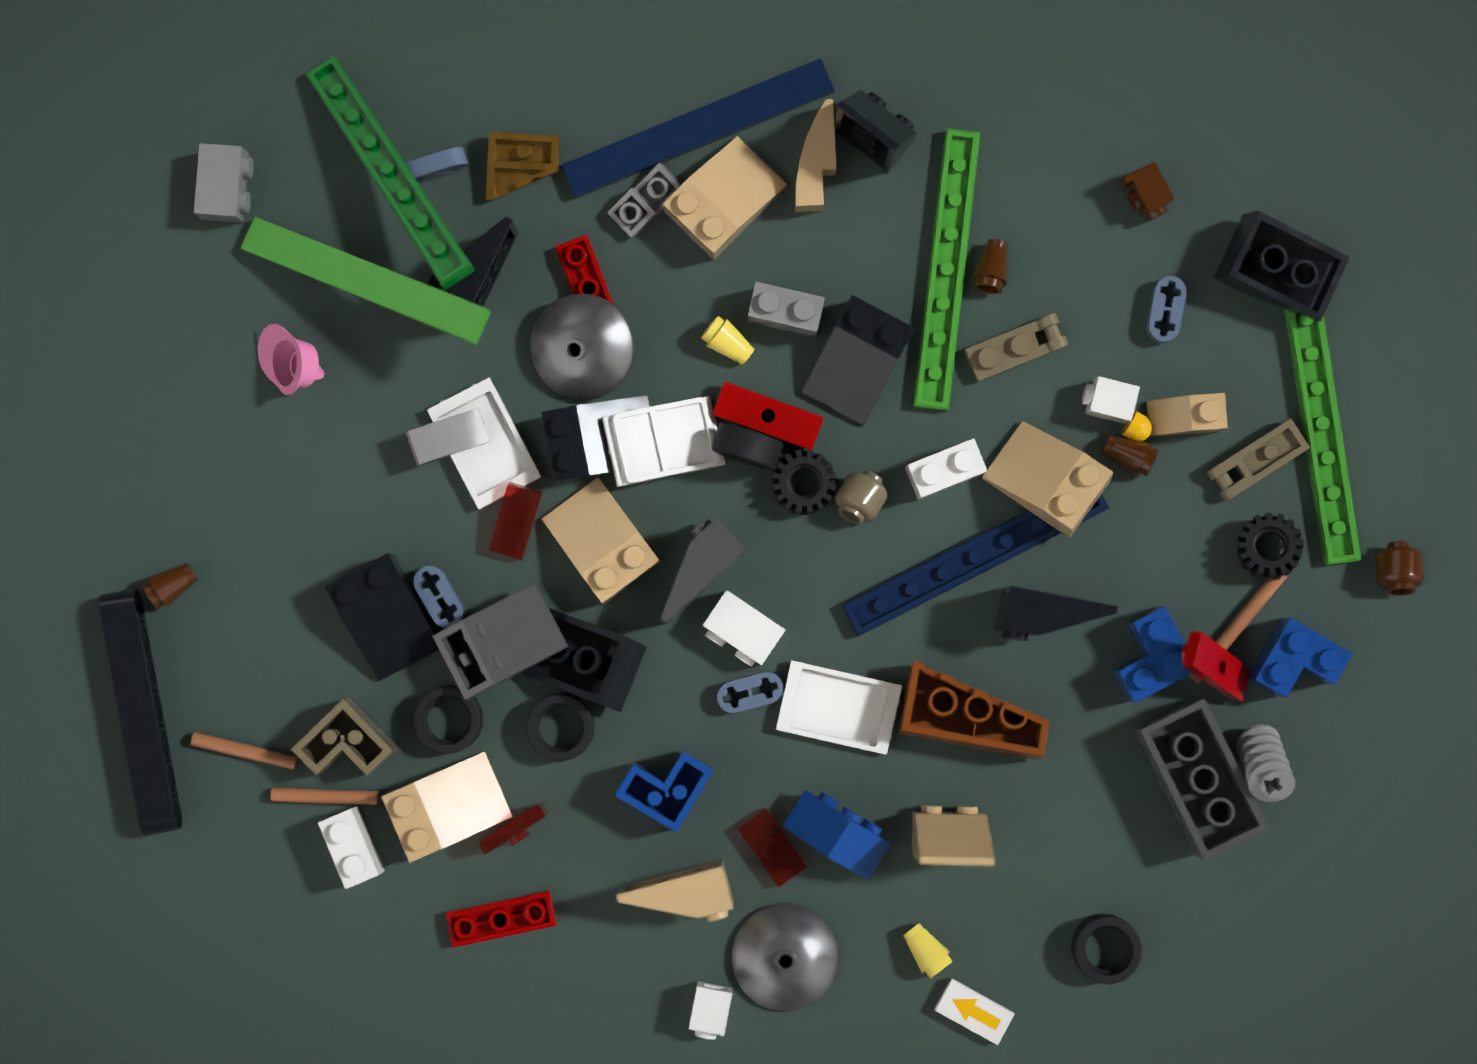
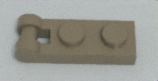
[964,313,1069,383]
[1206,418,1310,502]

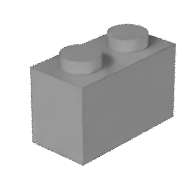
[194,143,253,223]
[748,282,825,337]

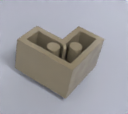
[291,698,399,776]

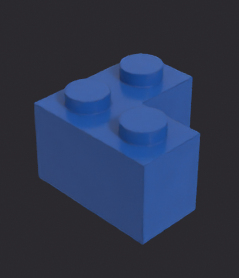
[1112,606,1193,703]
[1248,617,1353,698]
[615,750,714,833]
[783,789,891,880]

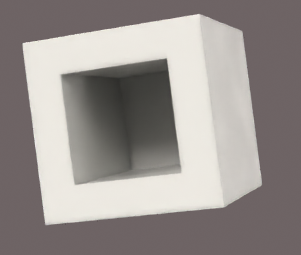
[1082,376,1140,424]
[689,981,733,1040]

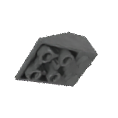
[432,584,569,700]

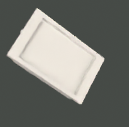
[427,377,542,510]
[602,396,725,487]
[776,660,902,755]

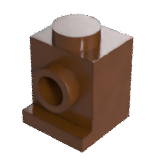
[1118,161,1174,221]

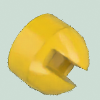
[1121,411,1152,441]

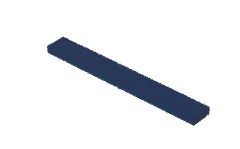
[562,58,834,199]
[841,494,1109,637]

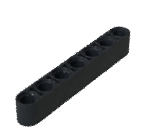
[99,588,182,836]

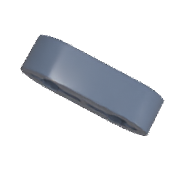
[405,147,469,184]
[1146,276,1187,344]
[414,566,465,628]
[717,672,783,713]

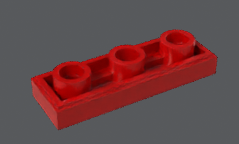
[554,234,614,305]
[712,381,824,450]
[1182,631,1251,702]
[445,890,557,948]

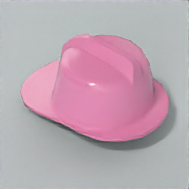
[258,324,325,395]

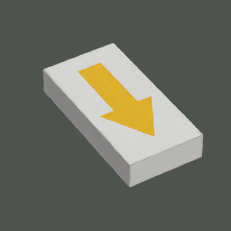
[934,978,1015,1045]

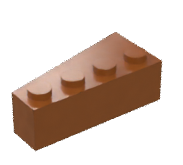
[898,660,1050,760]

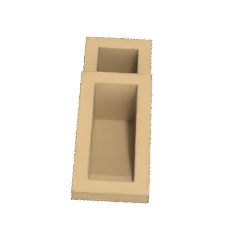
[795,99,836,212]

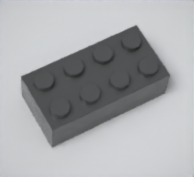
[1133,697,1269,861]

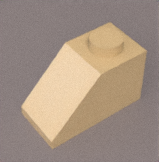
[1146,393,1228,437]

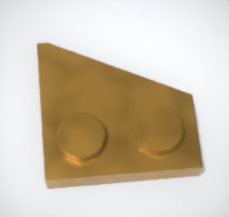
[486,132,560,200]

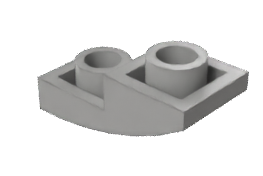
[607,163,682,238]
[406,408,490,466]

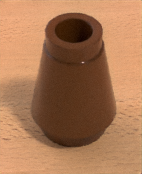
[972,239,1008,294]
[1103,435,1158,477]
[141,563,198,609]

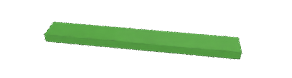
[913,128,981,411]
[240,217,491,345]
[1284,309,1362,566]

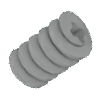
[1236,724,1295,802]

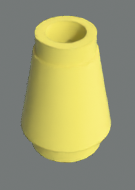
[701,316,755,365]
[903,923,953,979]

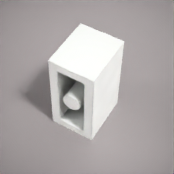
[905,438,987,500]
[702,590,785,667]
[318,806,385,889]

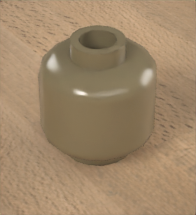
[835,470,887,525]

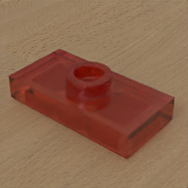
[488,482,543,560]
[478,803,549,855]
[737,808,808,887]

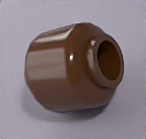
[1375,541,1424,596]

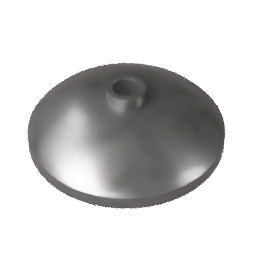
[530,294,635,400]
[732,903,838,1012]

